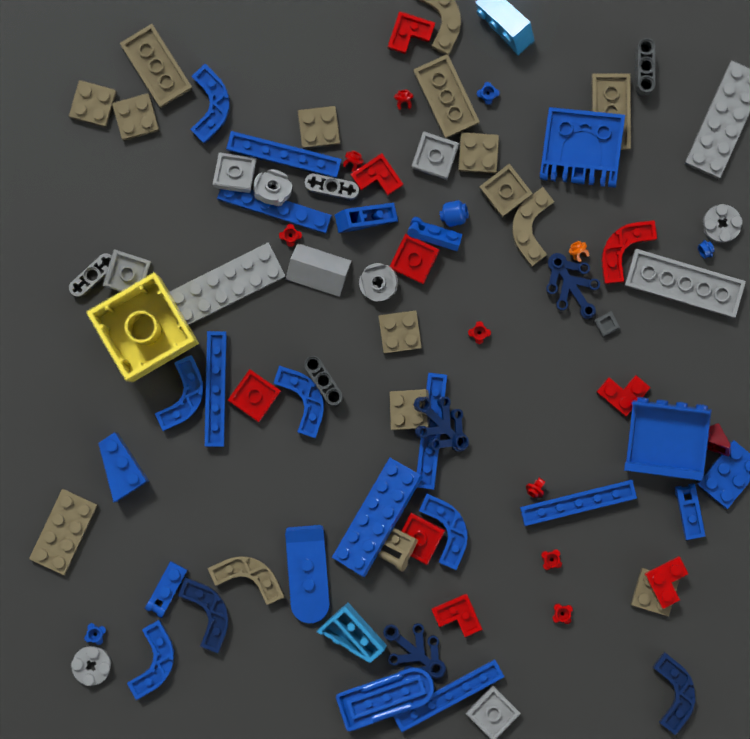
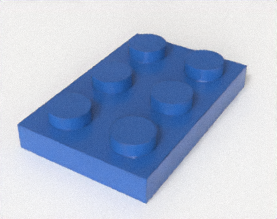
[696,440,750,509]

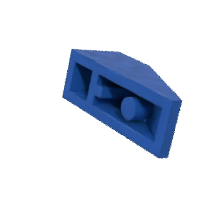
[335,203,398,233]

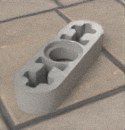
[305,174,359,200]
[69,253,112,297]

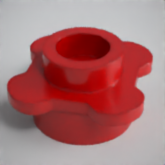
[279,224,302,247]
[468,321,491,344]
[541,549,562,570]
[552,603,573,624]

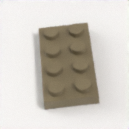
[120,24,193,108]
[413,54,480,139]
[591,74,631,150]
[29,489,98,575]

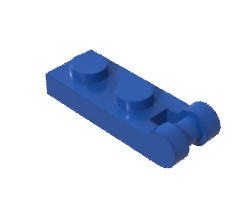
[407,217,463,251]
[675,483,705,540]
[145,561,188,618]

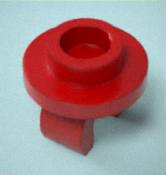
[394,90,413,109]
[343,151,363,172]
[526,477,545,498]

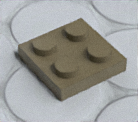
[69,80,117,127]
[112,93,160,141]
[298,106,340,149]
[458,132,499,174]
[479,164,533,217]
[378,310,422,354]
[390,389,430,430]
[630,568,680,617]

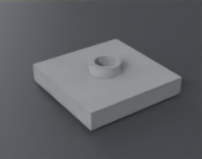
[411,131,459,180]
[212,153,256,193]
[102,249,151,292]
[466,685,521,739]

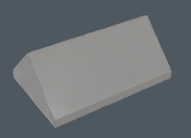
[286,243,351,297]

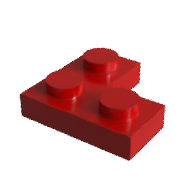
[388,11,435,54]
[351,153,403,196]
[596,375,651,417]
[644,556,688,609]
[431,593,482,637]

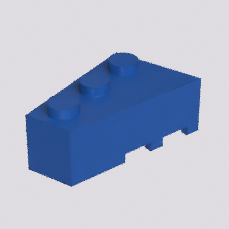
[99,432,149,502]

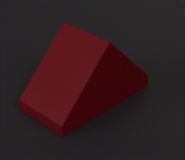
[707,423,731,457]

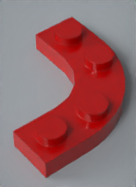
[601,220,657,284]

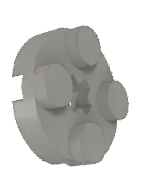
[253,170,292,206]
[703,204,743,243]
[359,263,398,301]
[71,646,111,686]

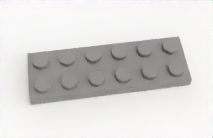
[684,60,750,179]
[169,242,286,325]
[624,249,746,318]

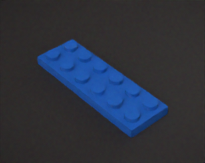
[332,458,423,577]

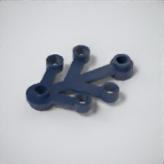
[546,253,600,319]
[414,396,469,452]
[383,623,446,679]

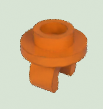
[569,241,589,262]

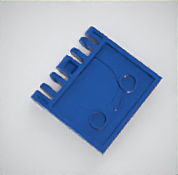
[540,107,625,188]

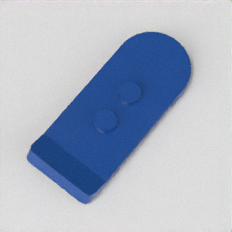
[285,525,329,623]
[336,668,434,731]

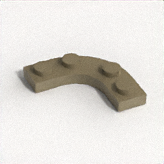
[419,0,461,56]
[512,187,554,267]
[207,556,285,605]

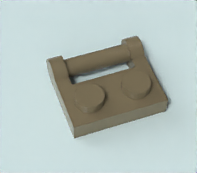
[378,528,418,571]

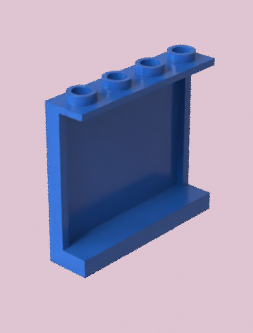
[624,397,712,481]

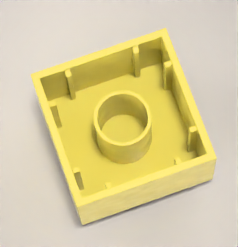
[87,272,199,382]

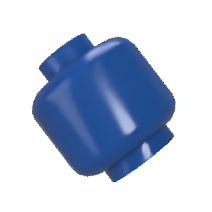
[439,200,469,227]

